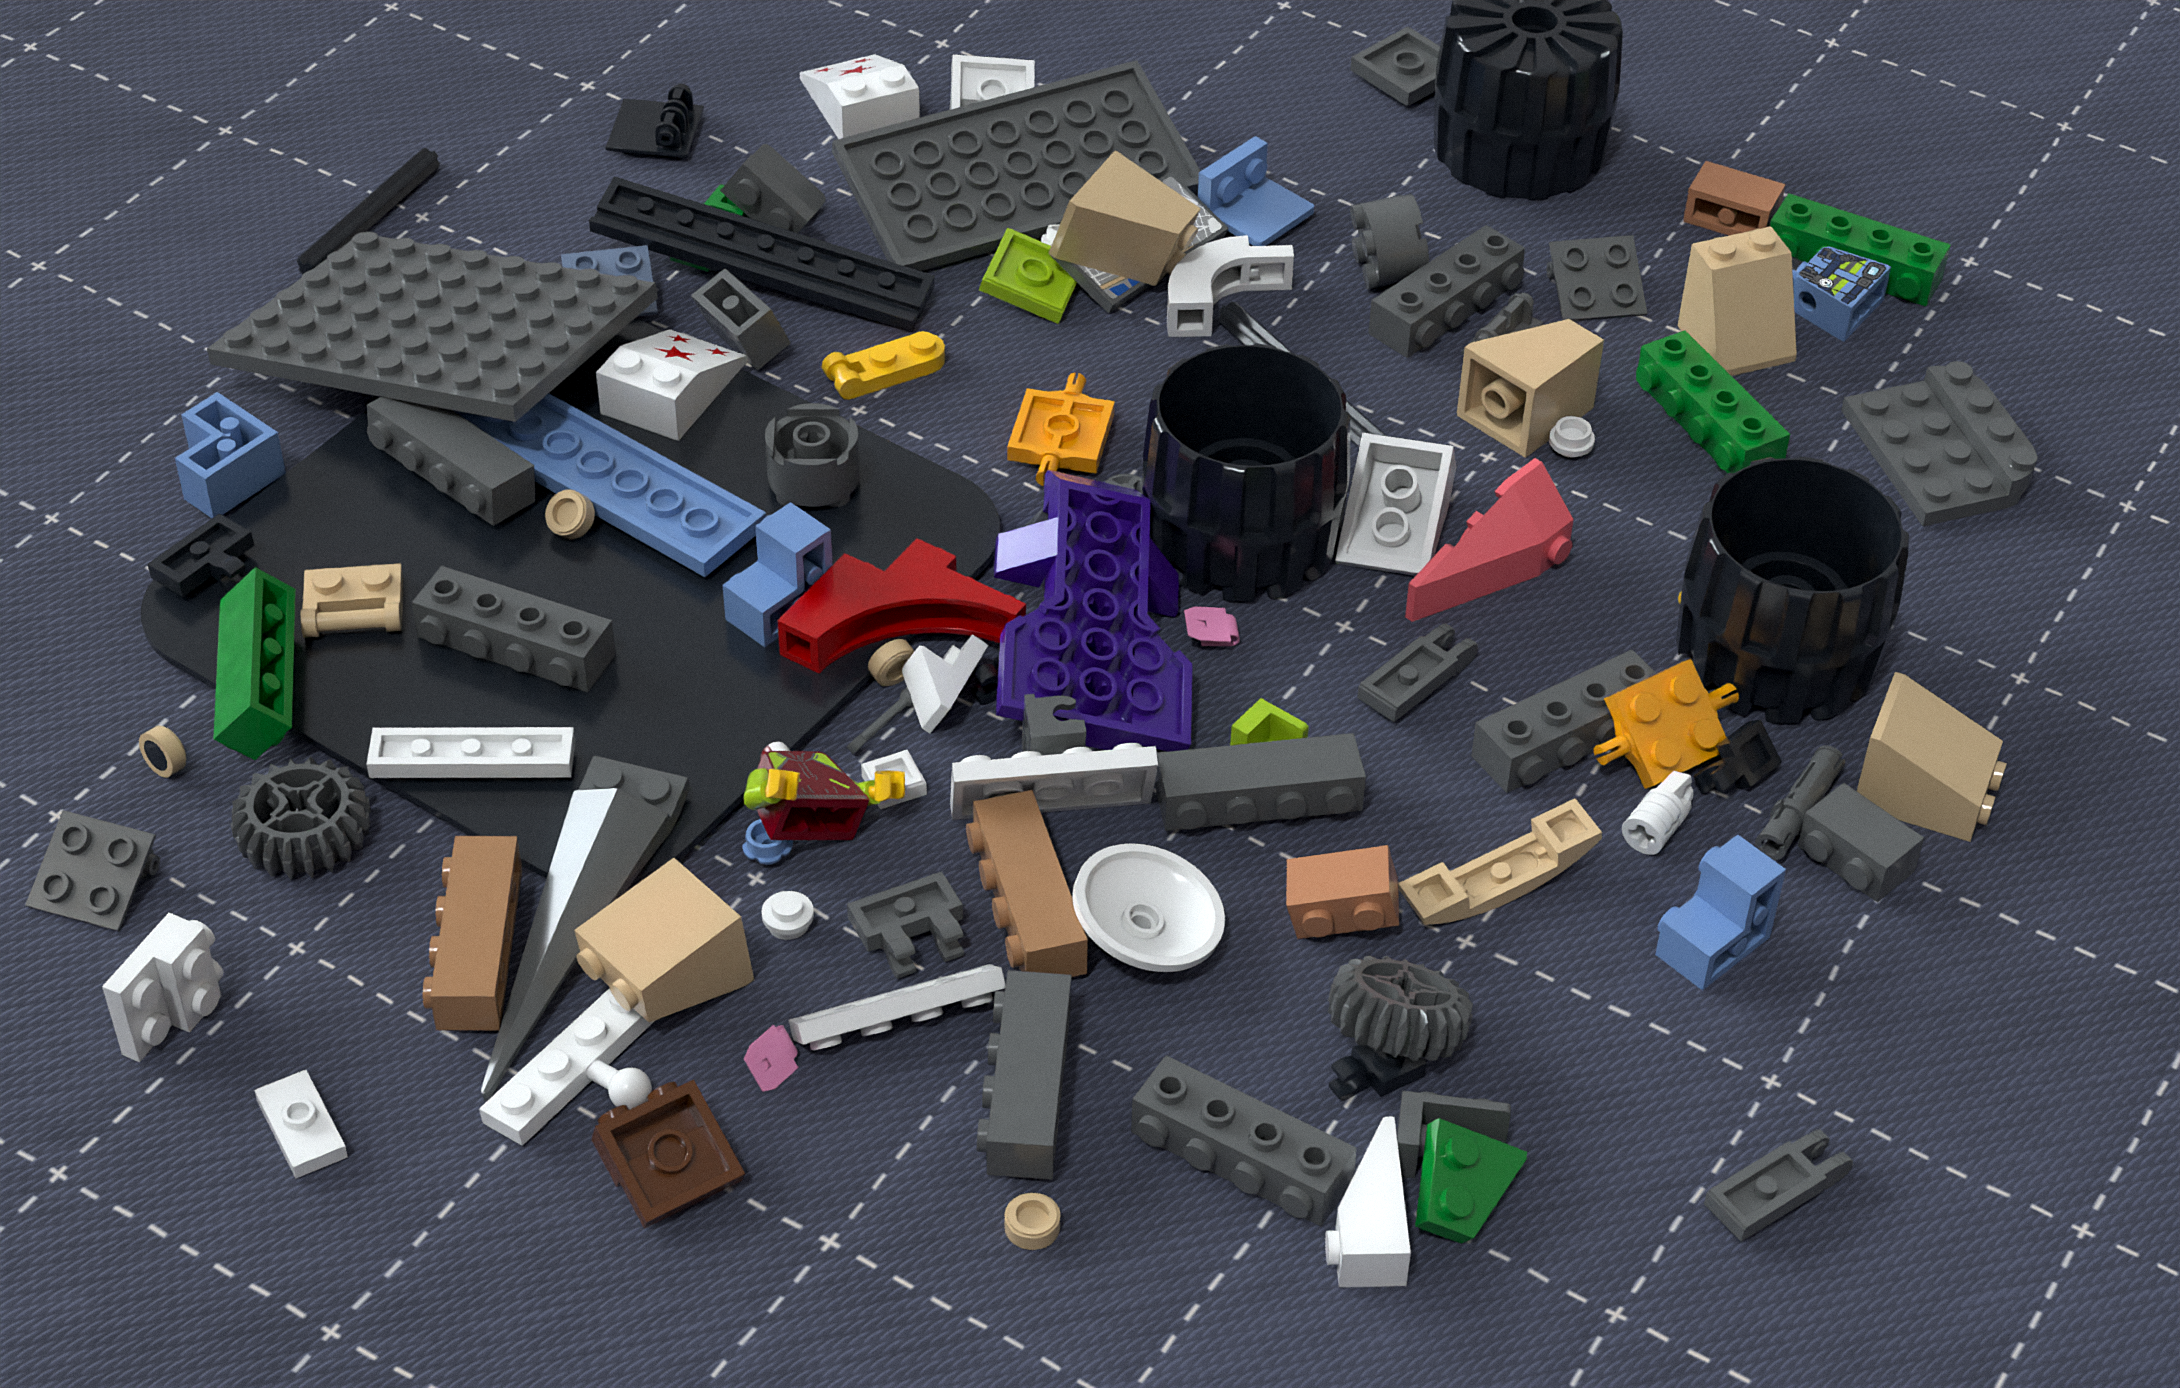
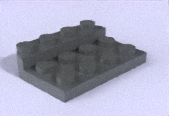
[1841,361,2038,526]

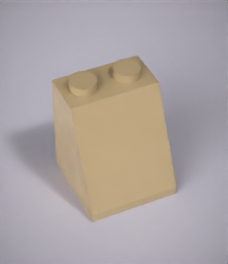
[1048,150,1201,286]
[1678,227,1797,376]
[1457,319,1604,458]
[1857,672,2007,842]
[574,858,754,1022]

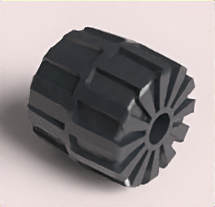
[1434,0,1623,200]
[1142,343,1350,602]
[1676,456,1909,724]

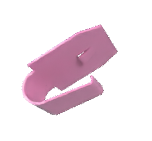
[1184,606,1240,646]
[744,1025,798,1092]

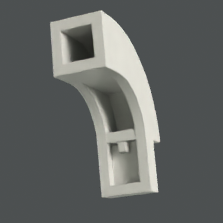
[1167,235,1294,337]

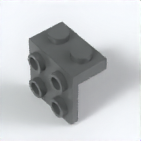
[720,144,826,233]

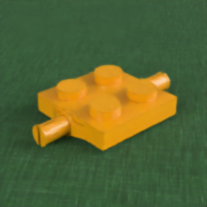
[1007,373,1115,486]
[1593,659,1739,789]

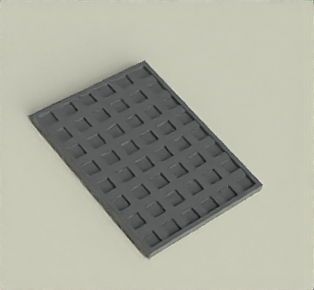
[207,232,658,422]

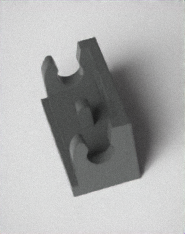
[1022,694,1086,755]

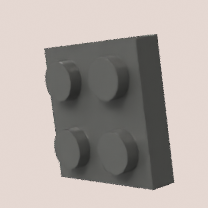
[1350,26,1440,106]

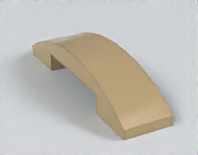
[1398,798,1602,925]

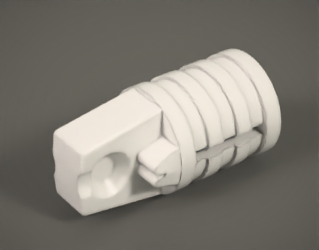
[1622,771,1693,855]

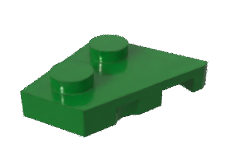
[1415,1118,1527,1244]

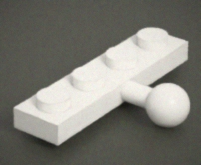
[479,988,656,1146]

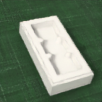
[255,1070,348,1179]

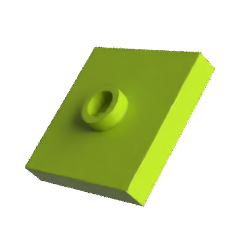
[979,228,1077,324]

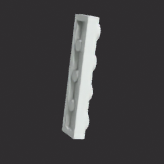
[367,727,575,778]
[789,964,1006,1050]

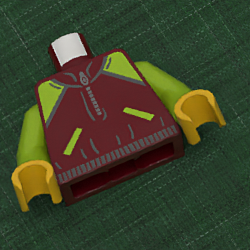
[743,741,905,840]

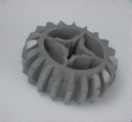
[230,756,371,880]
[1328,956,1473,1061]

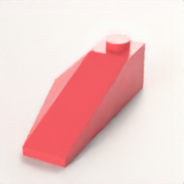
[1405,458,1574,622]

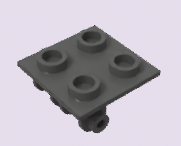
[1547,235,1647,321]
[25,810,160,932]

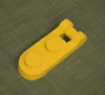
[821,331,945,400]

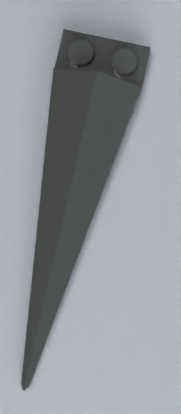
[481,756,691,1101]

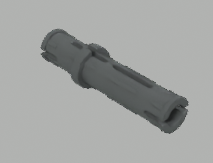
[1755,745,1845,860]

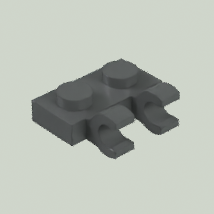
[847,871,964,979]

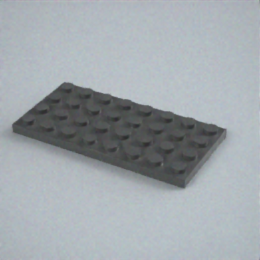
[832,60,1200,271]

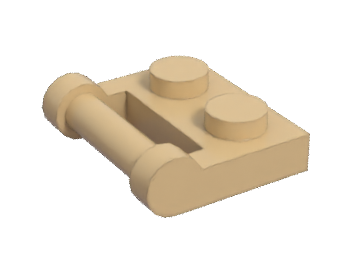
[300,563,403,638]

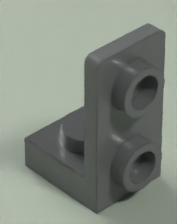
[1397,1090,1511,1179]

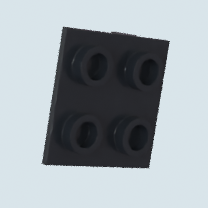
[606,84,704,158]

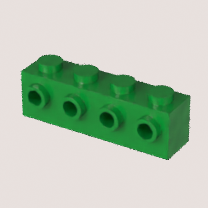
[1770,193,1951,307]
[1636,330,1790,473]
[213,567,295,760]

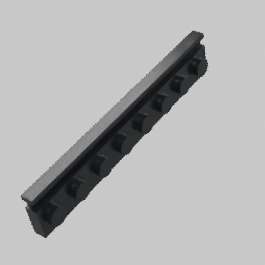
[589,176,935,332]

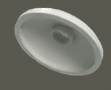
[1072,844,1225,972]

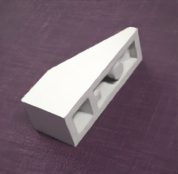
[1325,1117,1411,1287]

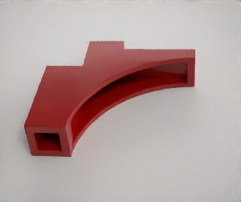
[777,538,1026,674]

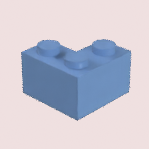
[175,392,286,518]
[723,502,833,647]
[1655,834,1786,991]

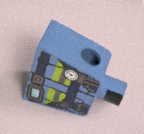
[1792,247,1891,341]

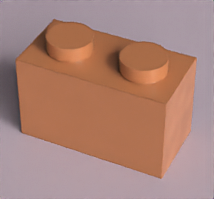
[1683,161,1786,236]
[1287,845,1399,939]

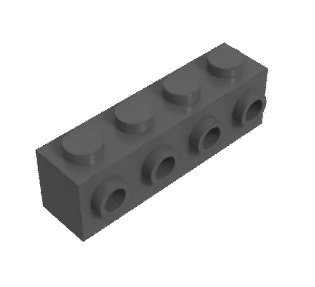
[1368,225,1525,358]
[367,397,535,526]
[412,566,616,692]
[1471,650,1657,793]
[1155,733,1366,831]
[977,970,1071,1180]
[1131,1055,1357,1227]

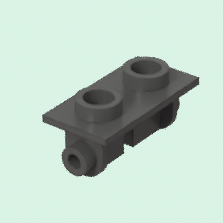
[1461,293,1543,355]

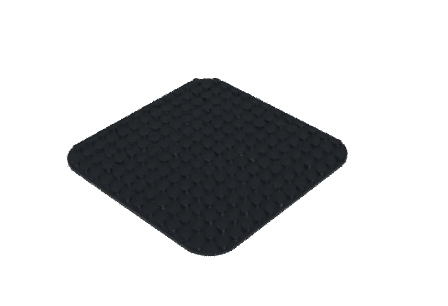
[141,318,1000,885]

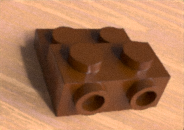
[591,1079,745,1229]

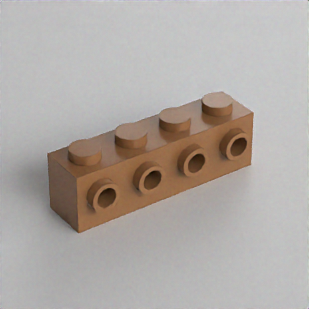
[966,790,1088,977]
[423,836,522,1030]

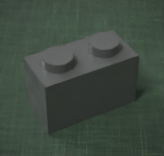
[691,269,791,371]
[1798,783,1924,903]

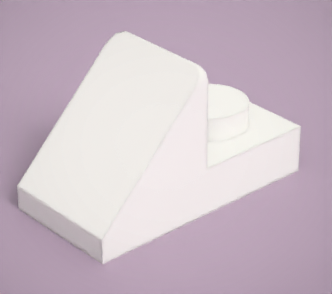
[902,634,988,734]

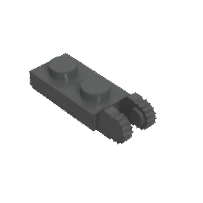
[1357,623,1479,722]
[1704,1129,1854,1242]

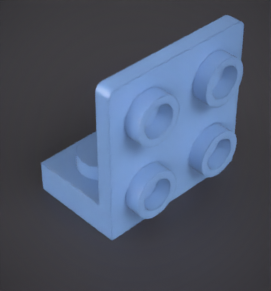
[1198,136,1314,246]

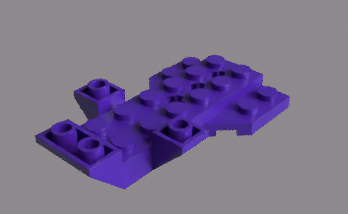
[994,470,1192,752]

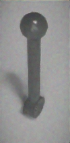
[847,688,914,754]

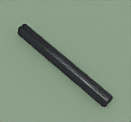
[297,148,440,274]

